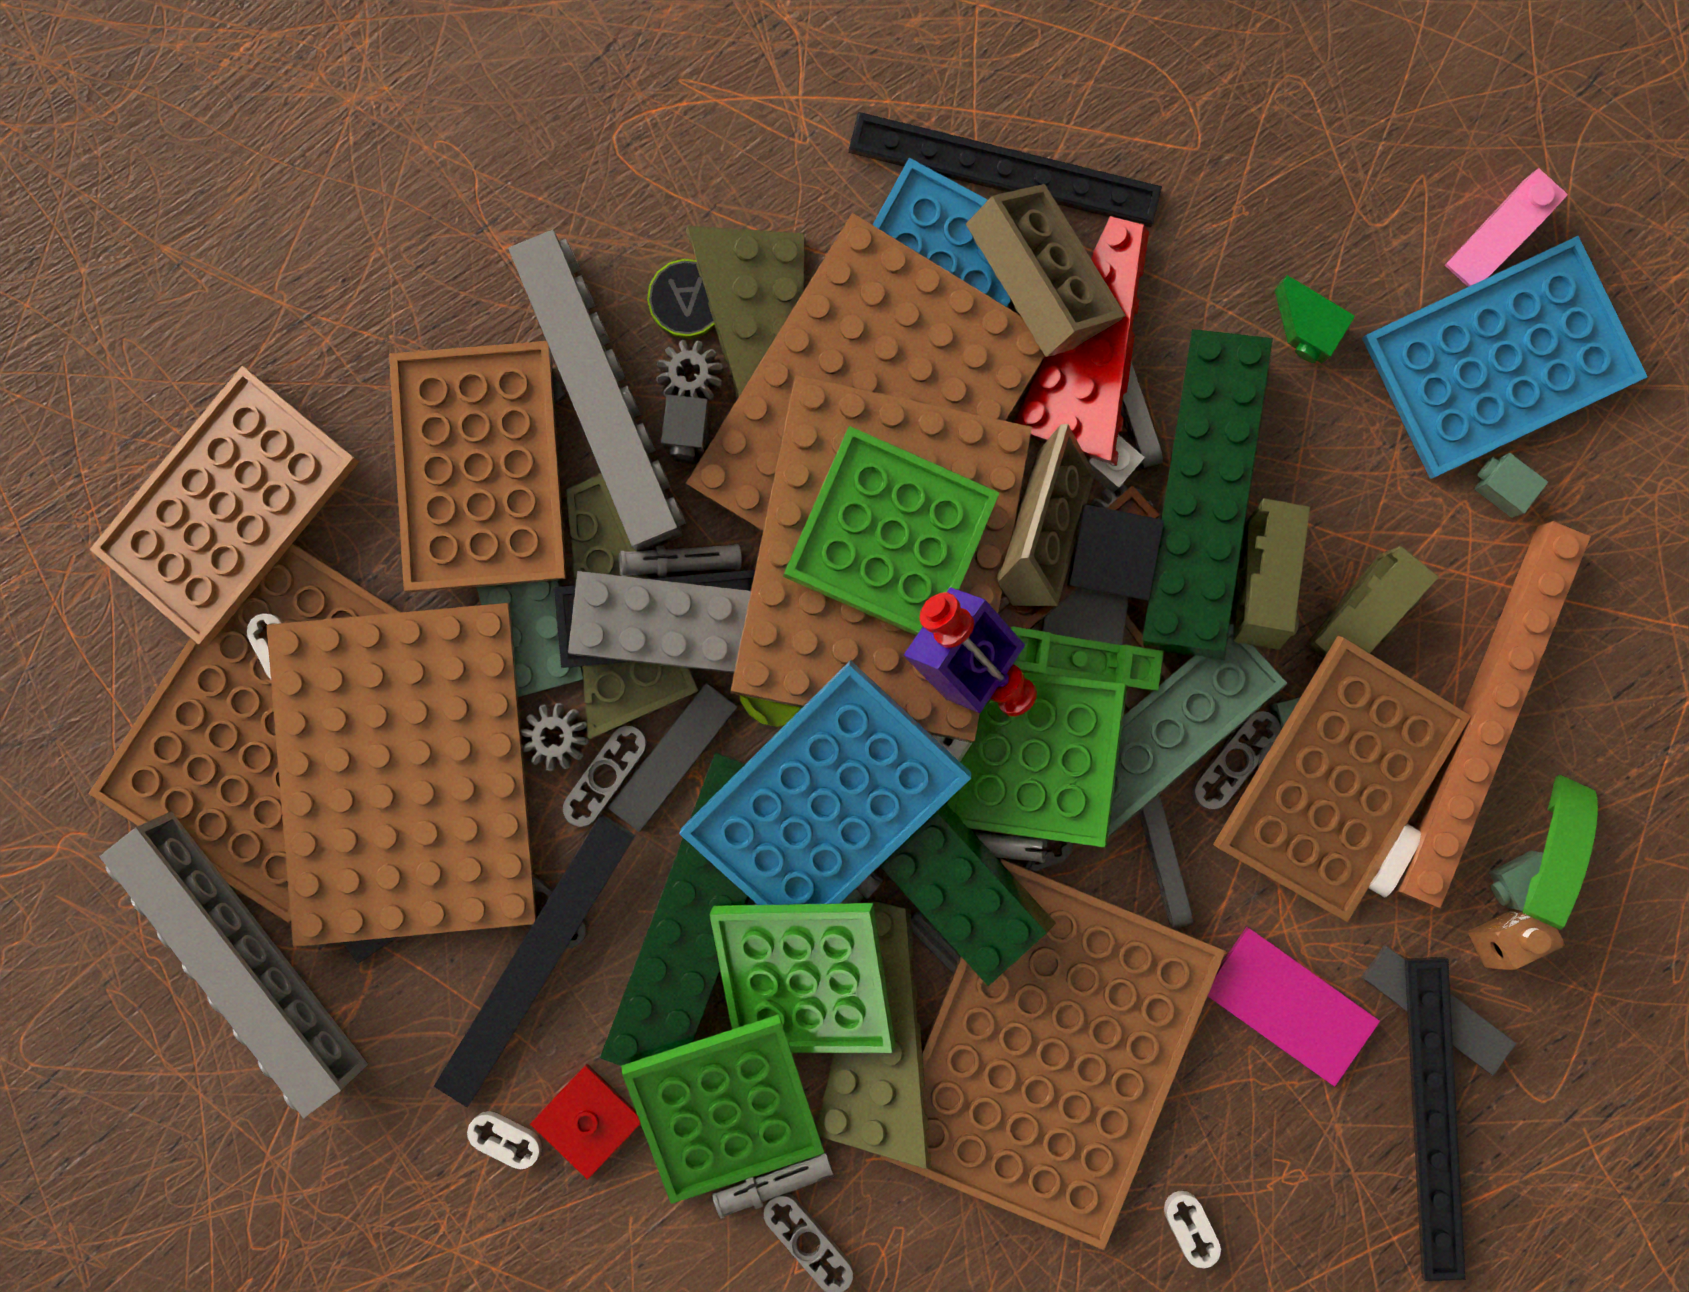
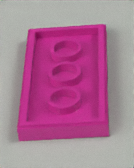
[1208,927,1380,1087]

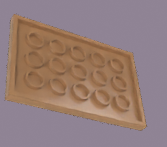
[389,341,567,593]
[90,366,360,648]
[1213,636,1471,922]

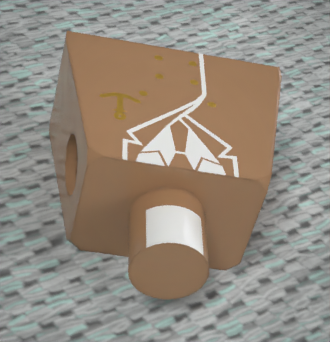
[1467,909,1565,970]

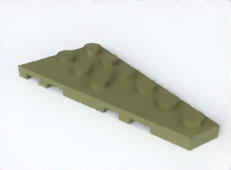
[685,225,804,398]
[566,474,699,740]
[817,899,932,1169]

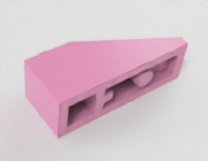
[1444,168,1568,287]

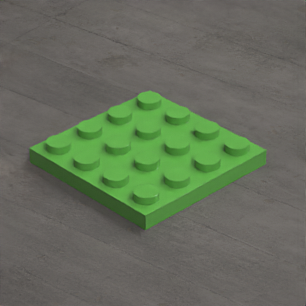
[783,426,999,636]
[947,672,1127,847]
[709,903,895,1053]
[621,1014,824,1204]

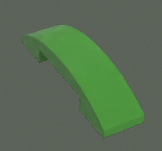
[1010,626,1164,691]
[1523,774,1598,930]

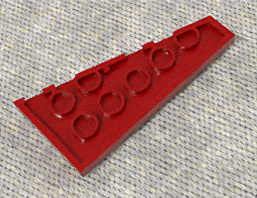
[1014,216,1149,466]

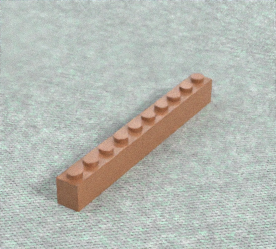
[1393,521,1591,909]

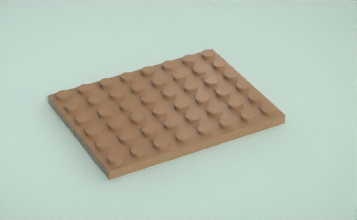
[686,213,1045,532]
[730,375,1032,743]
[88,543,401,923]
[266,603,537,947]
[880,858,1226,1250]

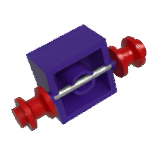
[904,587,1037,716]

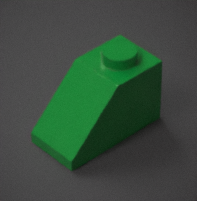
[1275,275,1355,364]

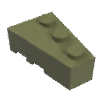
[1233,498,1310,650]
[1306,546,1439,659]

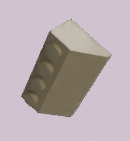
[966,184,1126,357]
[998,424,1095,606]

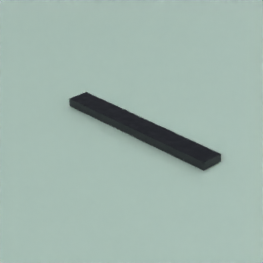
[849,112,1162,227]
[434,815,636,1108]
[1404,957,1466,1281]

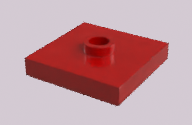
[530,1064,641,1180]

